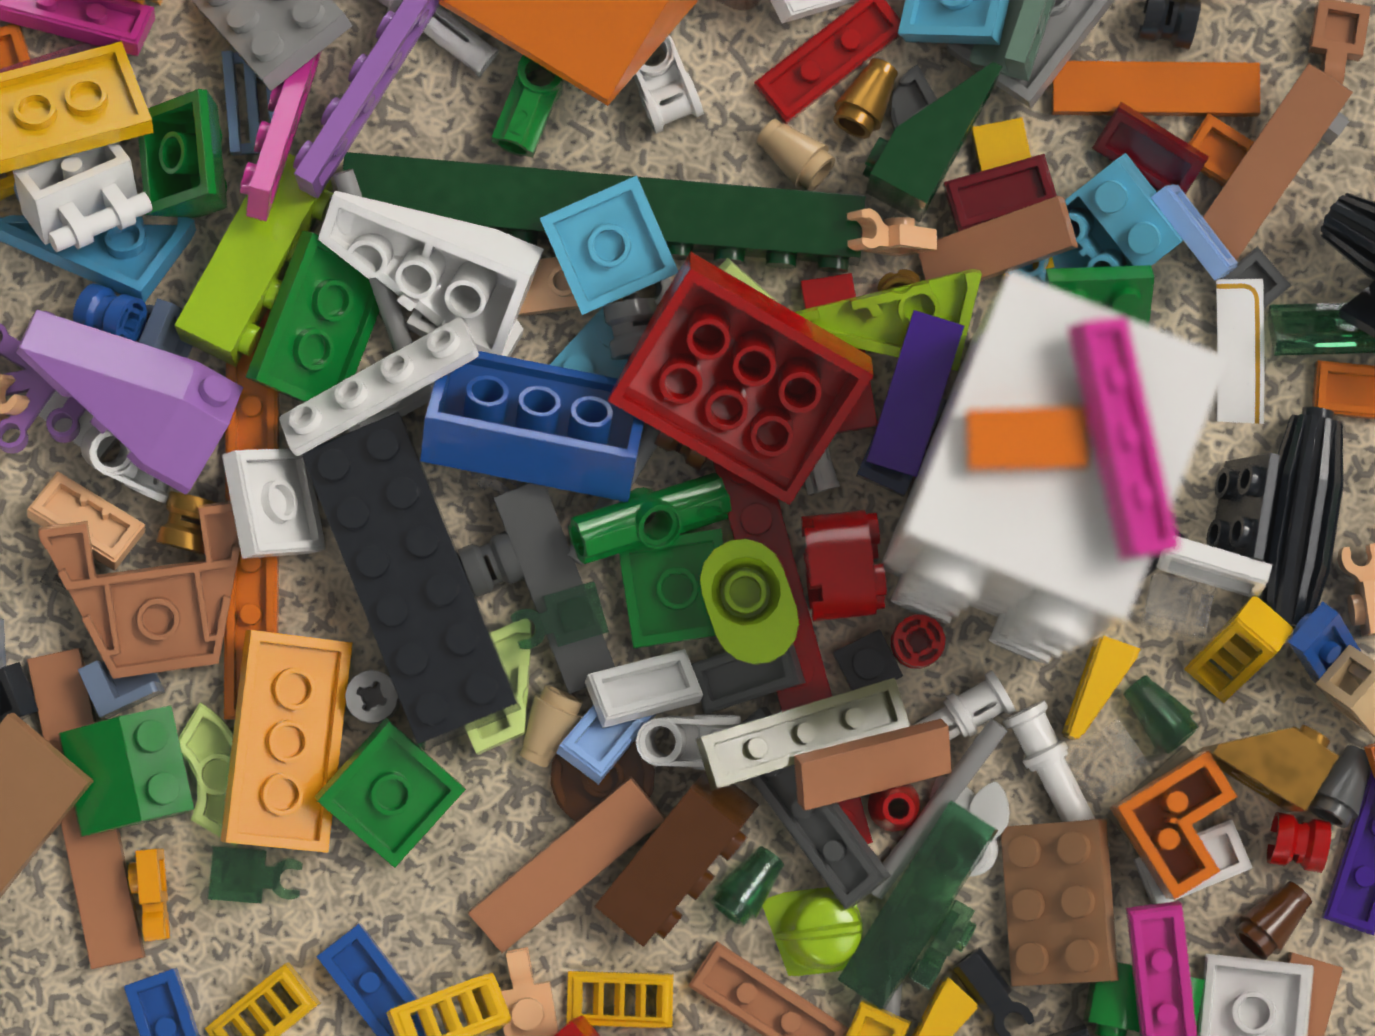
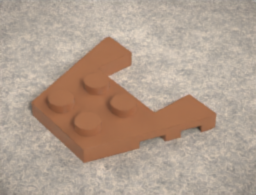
[38,501,240,679]

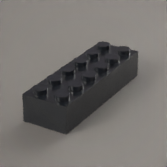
[302,412,521,751]

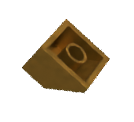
[1200,725,1339,812]

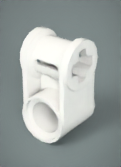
[634,35,704,134]
[80,426,169,504]
[636,714,741,770]

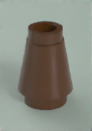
[1235,881,1312,960]

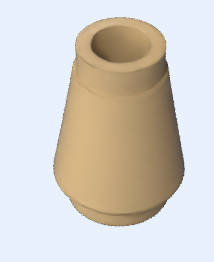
[757,119,835,191]
[519,685,583,767]

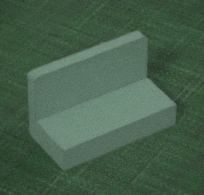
[969,0,1055,81]

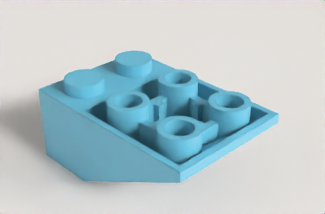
[1008,153,1184,284]

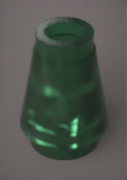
[1123,674,1200,754]
[710,846,785,927]

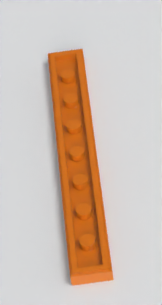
[224,309,280,720]

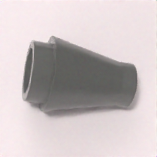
[1309,745,1371,828]

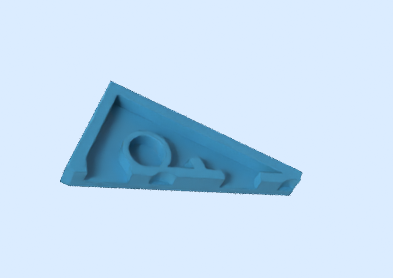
[0,215,196,302]

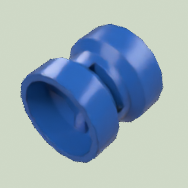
[73,283,147,342]

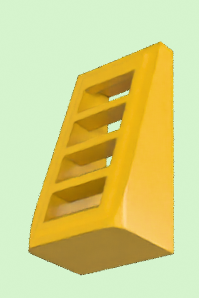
[1184,596,1293,703]
[1062,635,1141,740]
[205,962,321,1036]
[566,971,674,1028]
[386,972,511,1036]
[912,975,978,1036]

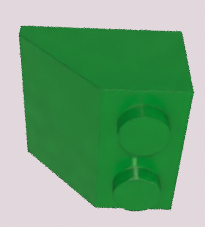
[138,89,227,218]
[58,705,194,837]

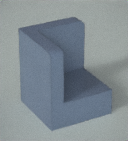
[78,661,165,719]

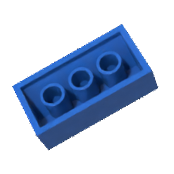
[420,351,644,502]

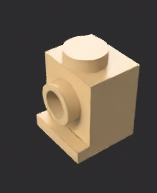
[1315,644,1375,737]

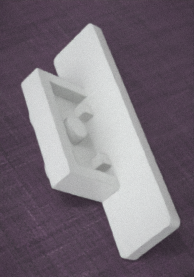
[279,317,479,456]

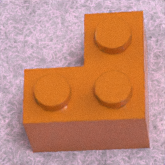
[1109,751,1237,900]

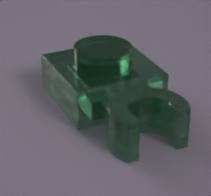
[509,581,609,649]
[207,845,303,904]
[908,898,976,990]

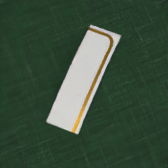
[1216,279,1265,424]

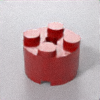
[801,510,887,622]

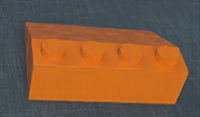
[439,0,698,106]

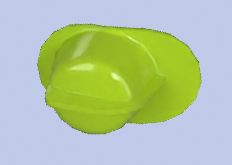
[700,539,799,664]
[762,887,863,976]

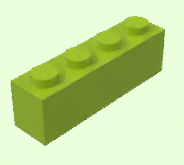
[174,153,334,367]

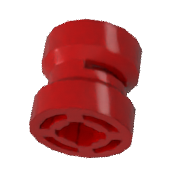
[890,614,946,669]
[1266,812,1332,873]

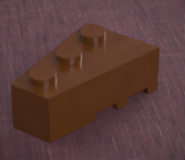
[594,771,759,947]

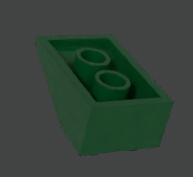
[862,61,1003,222]

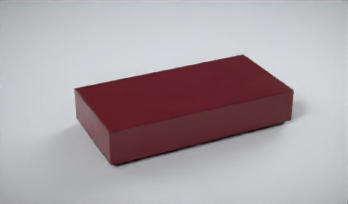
[1091,102,1209,194]
[943,154,1057,232]

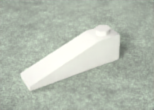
[318,191,544,355]

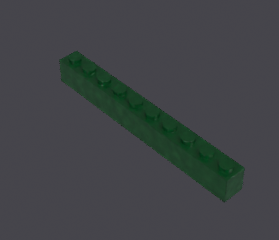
[343,152,866,273]

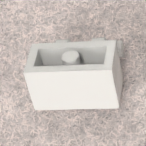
[13,142,153,253]

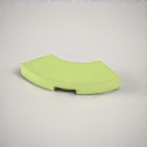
[179,702,239,847]

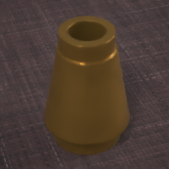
[833,58,898,139]

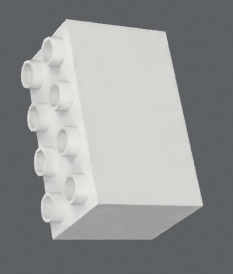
[882,271,1230,664]

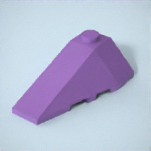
[16,310,243,495]

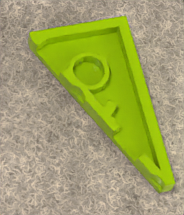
[795,269,982,371]

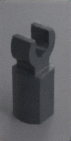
[951,947,1034,1036]

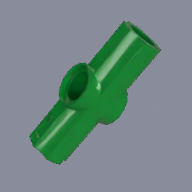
[491,55,564,158]
[568,473,732,564]

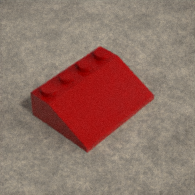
[608,252,874,505]

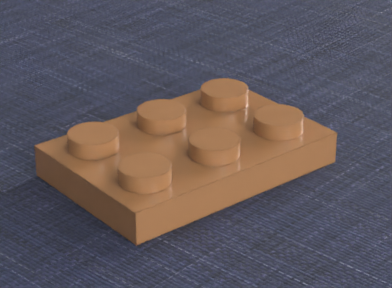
[1001,819,1119,987]

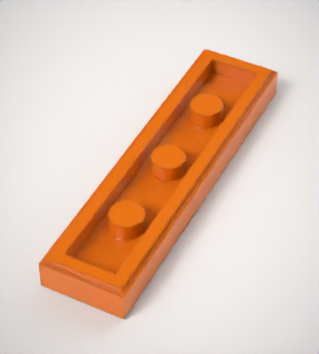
[1052,61,1261,117]

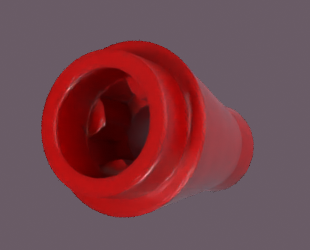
[868,784,920,832]

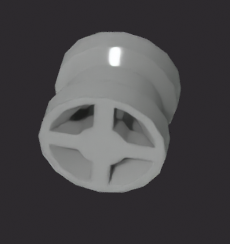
[345,670,400,724]

